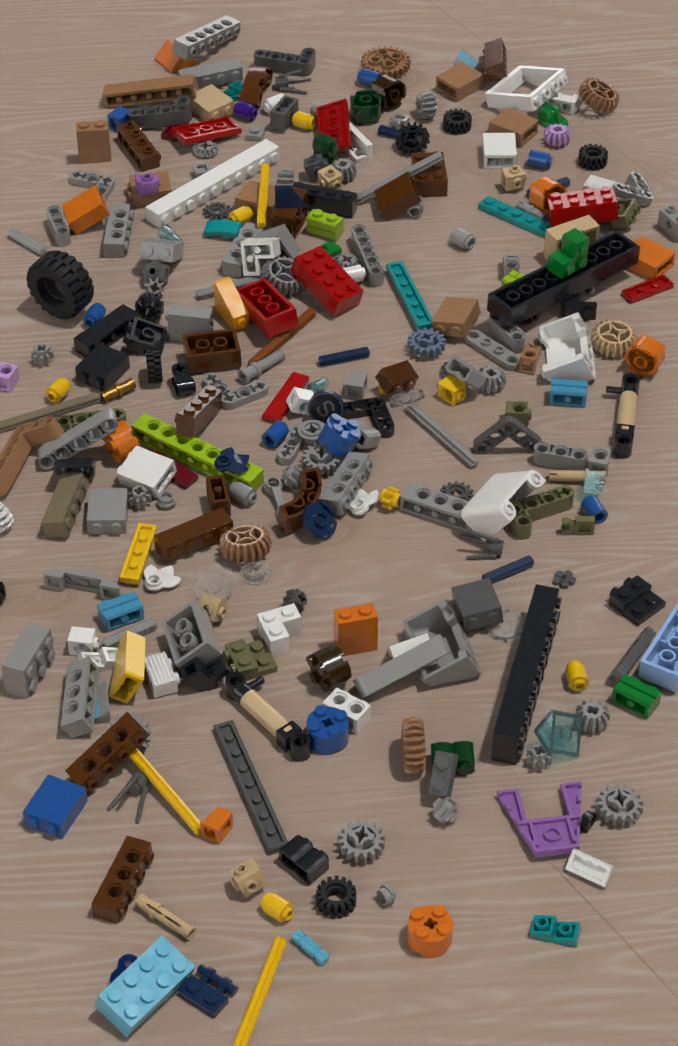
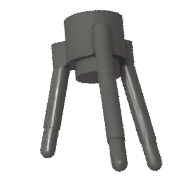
[275,69,311,94]
[461,529,504,560]
[107,772,149,824]

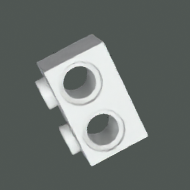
[322,688,371,734]

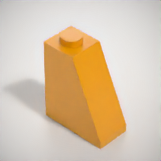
[214,277,250,331]

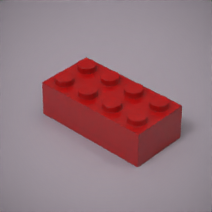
[547,186,618,227]
[290,245,364,316]
[237,278,299,338]

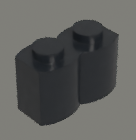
[279,835,329,884]

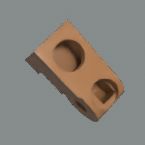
[518,343,542,375]

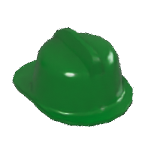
[535,102,568,127]

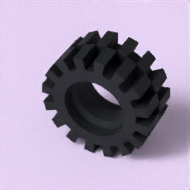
[443,108,472,135]
[578,144,608,171]
[146,350,163,383]
[316,876,356,919]

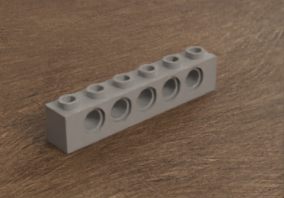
[172,15,241,60]

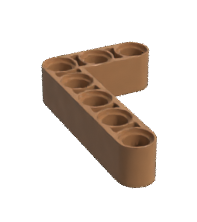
[0,415,64,498]

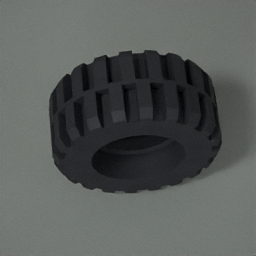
[26,250,94,319]

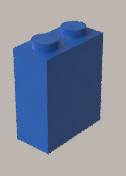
[23,774,88,839]

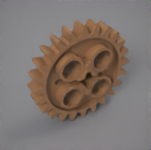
[361,46,411,77]

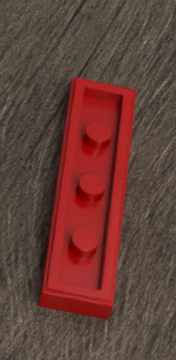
[262,372,309,423]

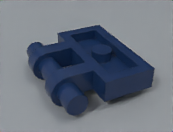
[178,964,238,1019]

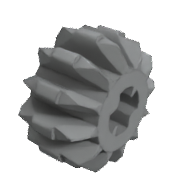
[415,92,438,119]
[330,158,357,183]
[277,168,294,186]
[479,365,506,394]
[574,699,610,734]

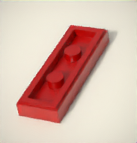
[621,274,674,304]

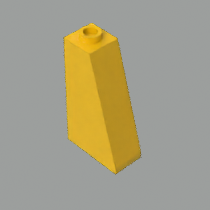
[108,630,145,704]

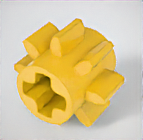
[379,486,401,510]

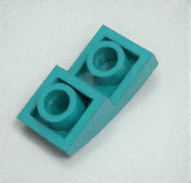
[222,81,244,102]
[203,220,242,239]
[530,915,581,946]

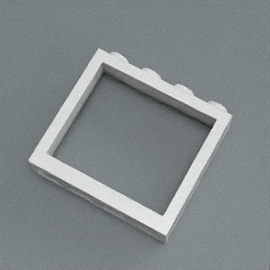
[485,65,568,112]

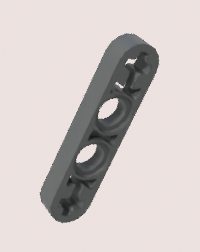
[608,626,656,684]

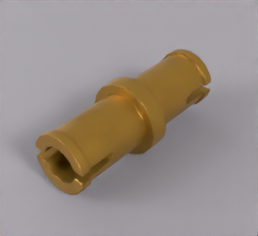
[100,377,136,403]

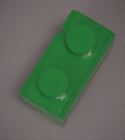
[612,674,661,718]

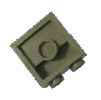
[597,198,641,229]
[223,639,278,681]

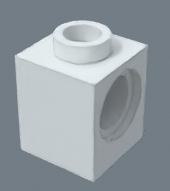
[286,387,314,416]
[67,626,99,656]

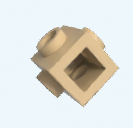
[318,165,343,189]
[500,165,527,191]
[198,593,228,624]
[230,857,268,898]

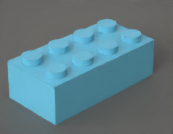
[94,935,195,1038]

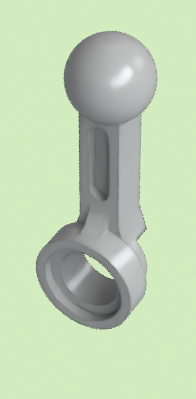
[263,476,285,518]

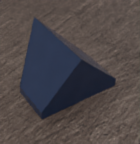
[274,185,308,208]

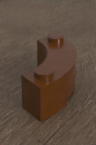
[238,65,274,108]
[277,467,322,535]

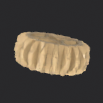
[590,319,638,358]

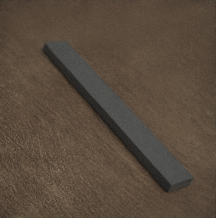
[213,720,288,855]

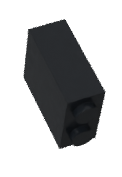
[75,343,130,391]

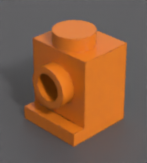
[200,806,233,844]

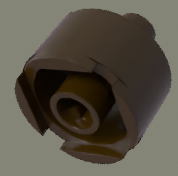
[370,74,406,111]
[306,644,352,692]

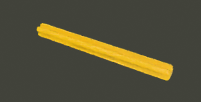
[257,163,270,228]
[129,748,201,835]
[232,936,286,1046]

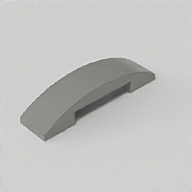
[43,569,120,600]

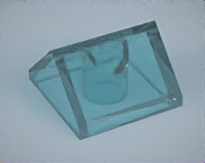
[534,710,582,757]

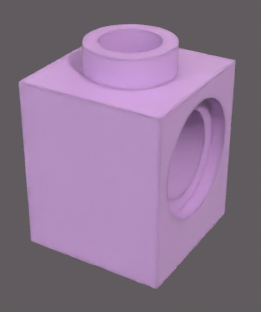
[0,362,20,392]

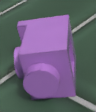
[135,173,160,196]

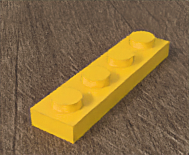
[119,523,157,585]

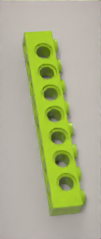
[131,413,264,490]

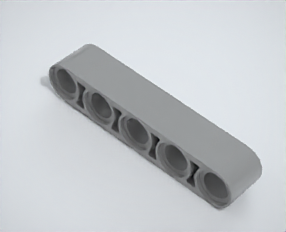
[351,224,384,287]
[37,408,118,470]
[353,634,450,699]

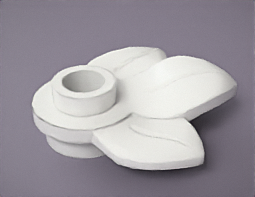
[347,488,379,515]
[144,564,181,591]

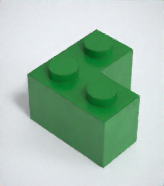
[547,228,590,279]

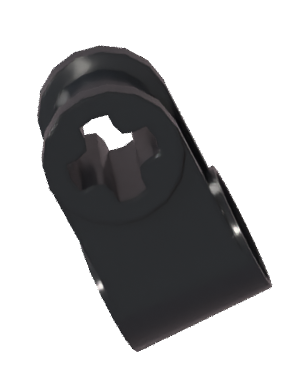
[171,363,196,397]

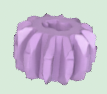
[544,123,571,148]

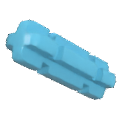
[292,930,329,965]

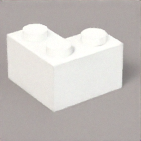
[240,237,281,276]
[257,603,302,657]

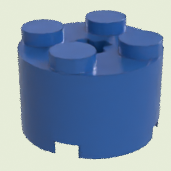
[318,413,361,457]
[307,705,349,755]

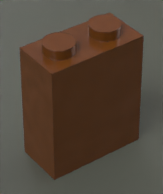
[374,171,422,221]

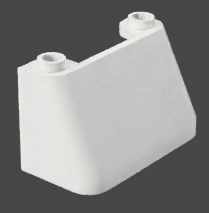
[538,312,596,382]
[461,470,546,542]

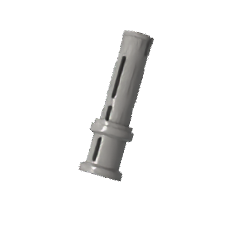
[237,349,285,384]

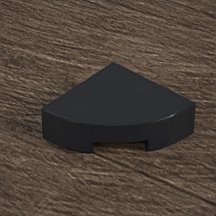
[580,810,597,833]

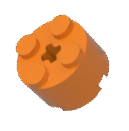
[529,176,567,213]
[624,334,666,377]
[102,420,140,464]
[407,905,453,958]

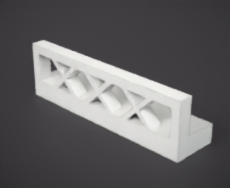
[345,122,373,163]

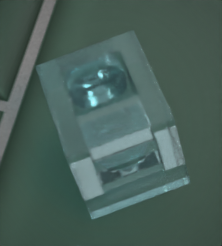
[583,471,605,498]

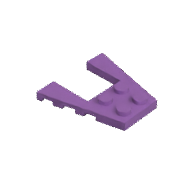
[497,781,582,858]

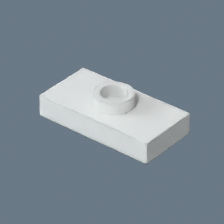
[565,848,614,888]

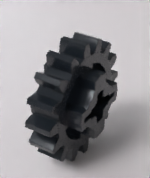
[395,122,430,157]

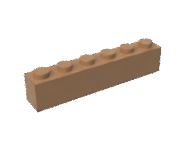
[102,74,198,108]

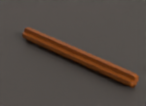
[248,308,316,366]

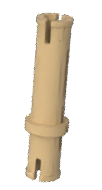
[549,469,606,484]
[135,894,196,940]

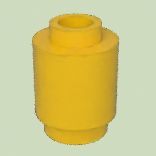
[292,111,316,130]
[228,206,253,225]
[46,377,71,403]
[565,660,589,691]
[260,892,294,923]

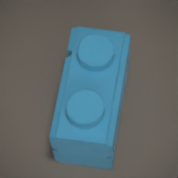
[549,378,588,407]
[97,591,144,631]

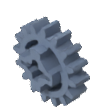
[407,328,446,359]

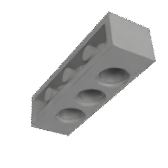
[103,203,134,258]
[221,222,265,279]
[319,452,373,516]
[400,482,472,532]
[60,657,99,738]

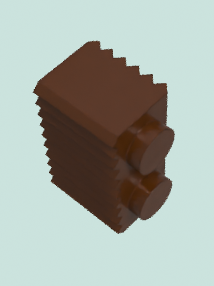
[375,360,419,394]
[206,475,231,517]

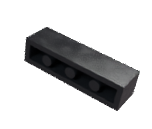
[292,182,357,218]
[74,304,138,357]

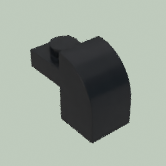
[560,293,597,320]
[180,654,231,692]

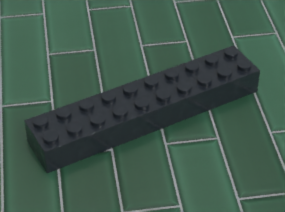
[487,230,640,327]
[491,584,562,765]

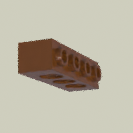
[65,712,150,795]
[91,836,154,924]

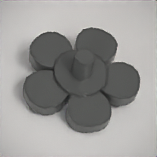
[553,570,576,588]

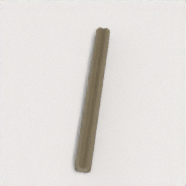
[0,392,100,433]

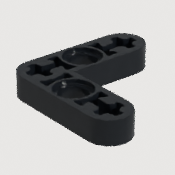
[342,397,395,438]

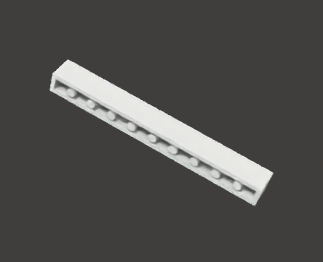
[145,139,280,229]

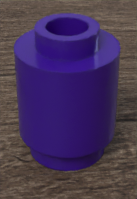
[233,101,258,121]

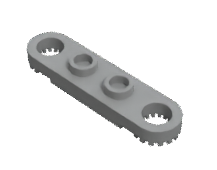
[465,329,520,371]

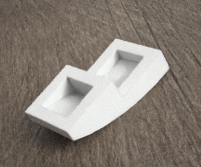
[78,647,118,671]

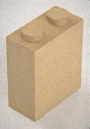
[190,84,235,121]

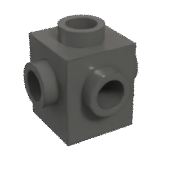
[304,153,329,181]
[142,260,170,285]

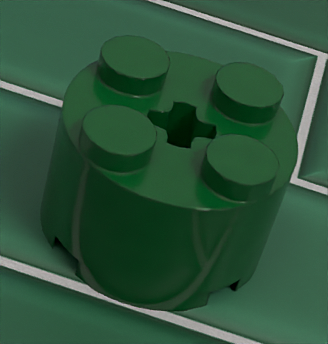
[350,90,381,125]

